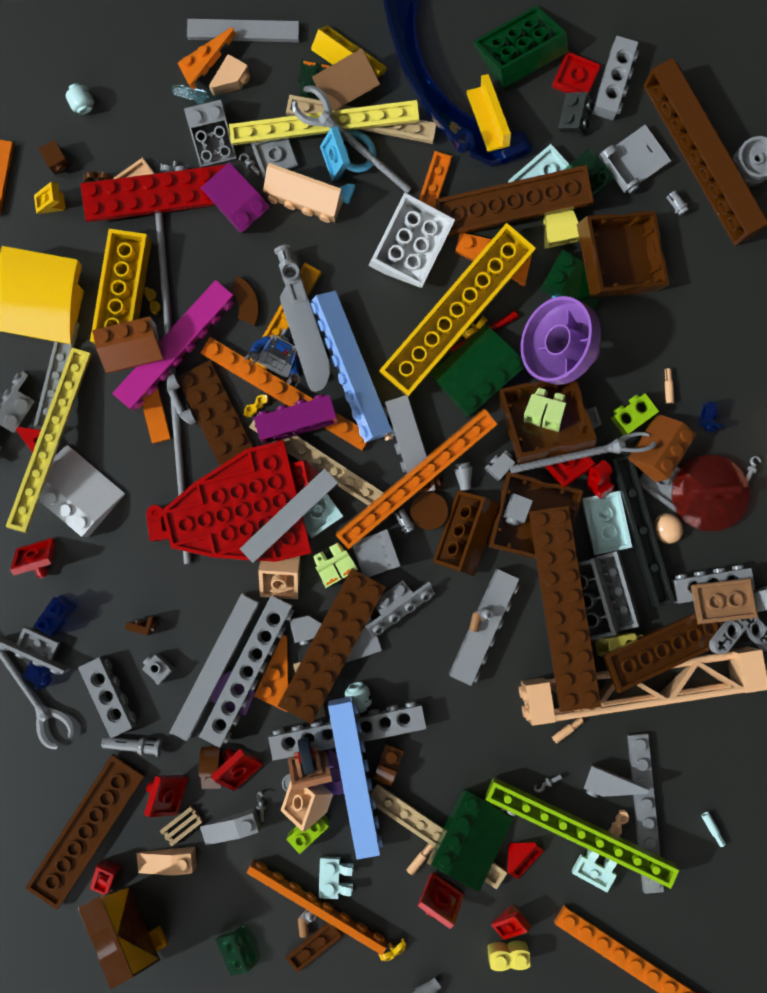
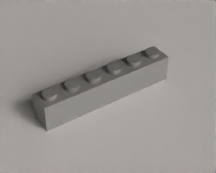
[449,569,520,686]

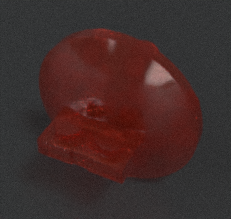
[671,455,750,532]

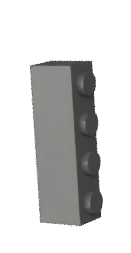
[383,395,427,473]

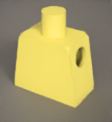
[543,209,580,249]
[595,632,643,657]

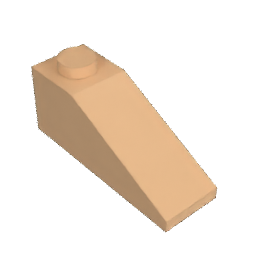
[137,847,197,875]

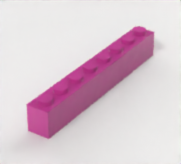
[112,280,234,412]

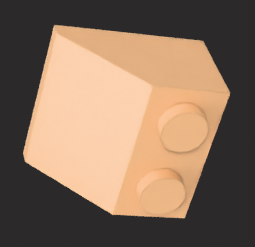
[259,556,301,600]
[281,781,333,832]

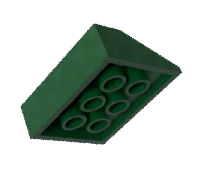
[473,5,568,88]
[429,324,525,417]
[427,790,513,892]

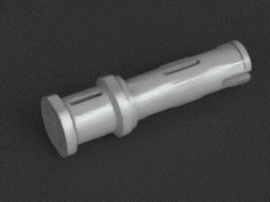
[101,736,163,757]

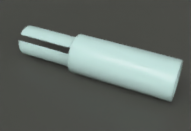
[701,812,726,847]

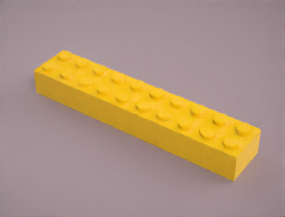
[379,223,536,398]

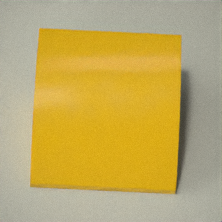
[0,246,84,344]

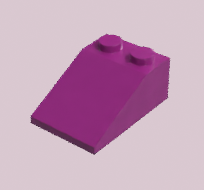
[201,163,270,233]

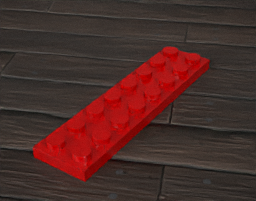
[80,164,232,222]

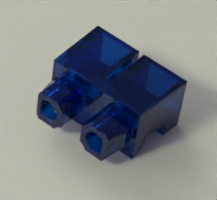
[33,595,77,637]

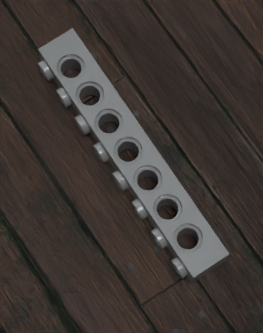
[199,595,294,748]
[268,701,426,761]

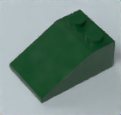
[540,250,600,310]

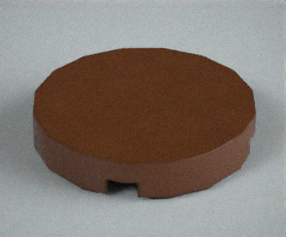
[410,492,448,530]

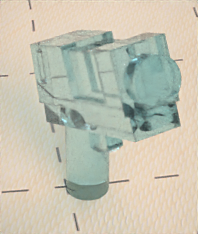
[172,84,209,104]

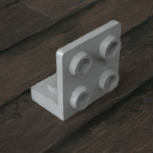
[352,529,400,577]

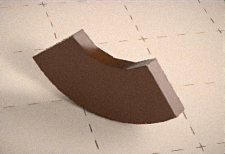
[229,276,259,327]

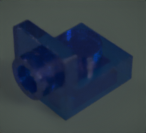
[698,401,723,432]
[22,661,53,690]

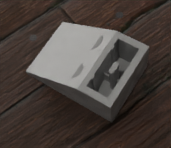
[184,99,236,167]

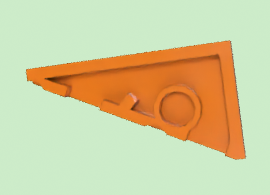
[178,27,236,90]
[254,634,289,712]

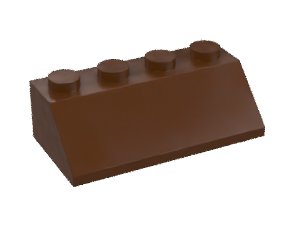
[433,490,499,576]

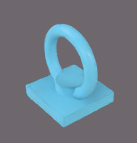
[320,126,377,181]

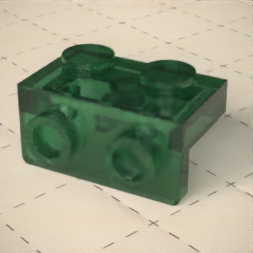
[215,926,259,976]

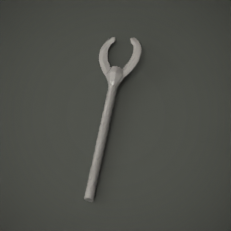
[292,85,411,193]
[510,432,657,473]
[0,649,74,749]

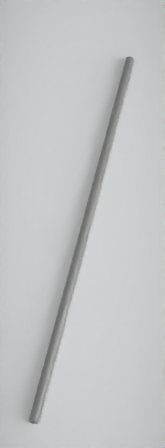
[155,213,192,564]

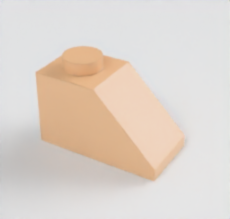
[209,54,250,96]

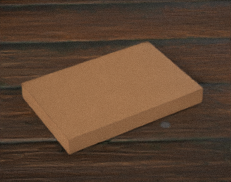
[312,48,380,111]
[691,578,758,625]

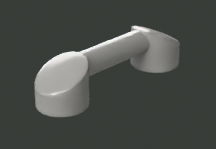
[167,373,197,425]

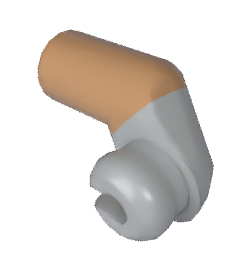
[469,607,493,632]
[298,910,317,938]

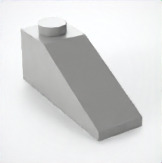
[584,764,649,797]
[200,807,261,845]

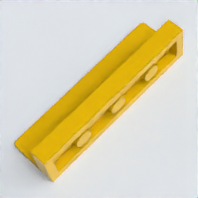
[311,25,387,91]
[467,74,511,152]

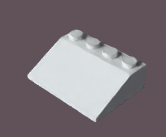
[368,192,455,288]
[39,445,126,537]

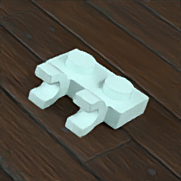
[572,849,617,892]
[319,856,354,899]

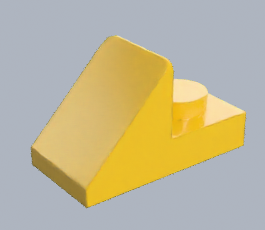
[34,182,66,214]

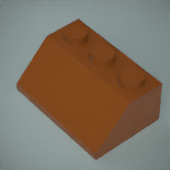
[92,316,164,374]
[628,414,697,482]

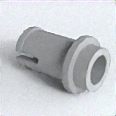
[666,190,689,216]
[394,508,415,534]

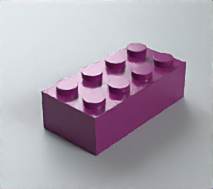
[253,394,338,444]

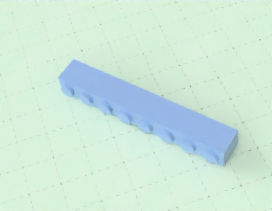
[310,291,392,443]
[328,696,383,859]

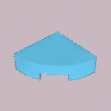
[339,184,356,204]

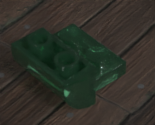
[563,148,614,196]

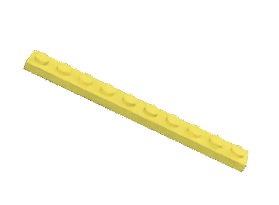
[229,100,419,145]
[6,348,91,533]

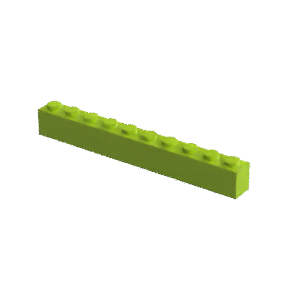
[485,777,679,889]

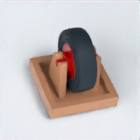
[288,737,332,791]

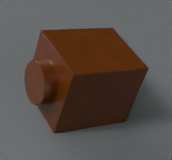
[38,139,71,174]

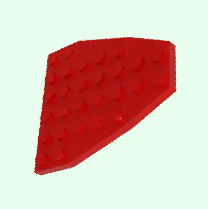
[162,440,312,562]

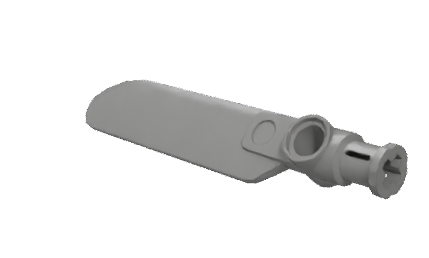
[274,244,330,392]

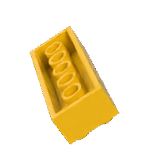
[90,229,152,344]

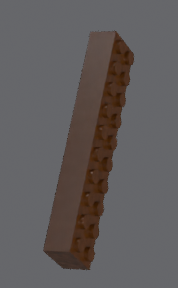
[643,58,767,246]
[529,506,601,712]

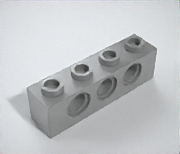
[592,36,639,120]
[669,565,755,603]
[78,655,137,738]

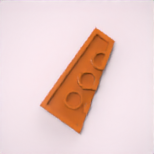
[455,233,532,287]

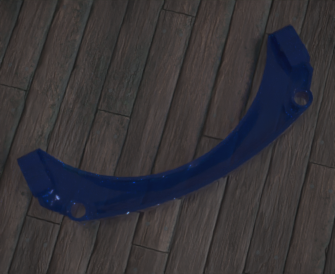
[383,0,532,167]

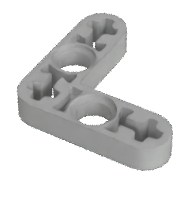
[709,618,767,654]

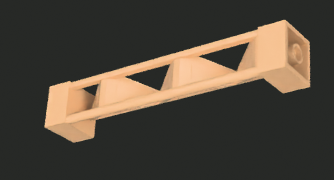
[519,646,767,726]

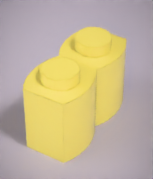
[488,941,531,971]

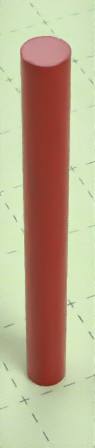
[450,311,518,353]

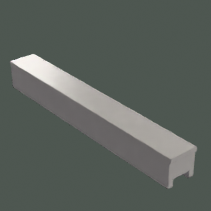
[169,593,261,741]

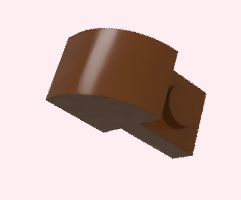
[372,743,404,786]
[199,746,222,789]

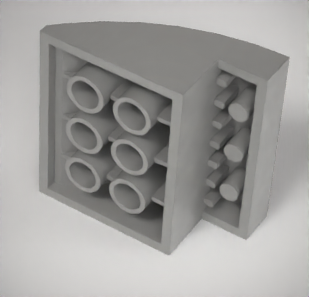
[578,550,641,641]

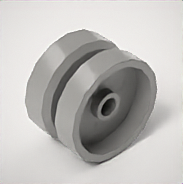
[731,136,767,187]

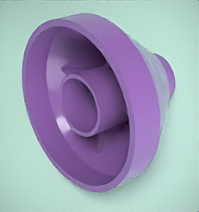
[521,296,601,385]

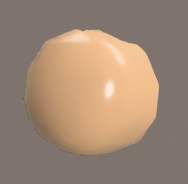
[652,513,683,544]

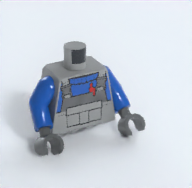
[244,329,301,387]

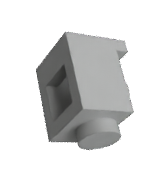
[484,450,515,481]
[142,653,175,685]

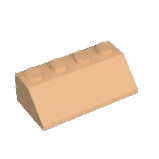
[263,163,343,223]

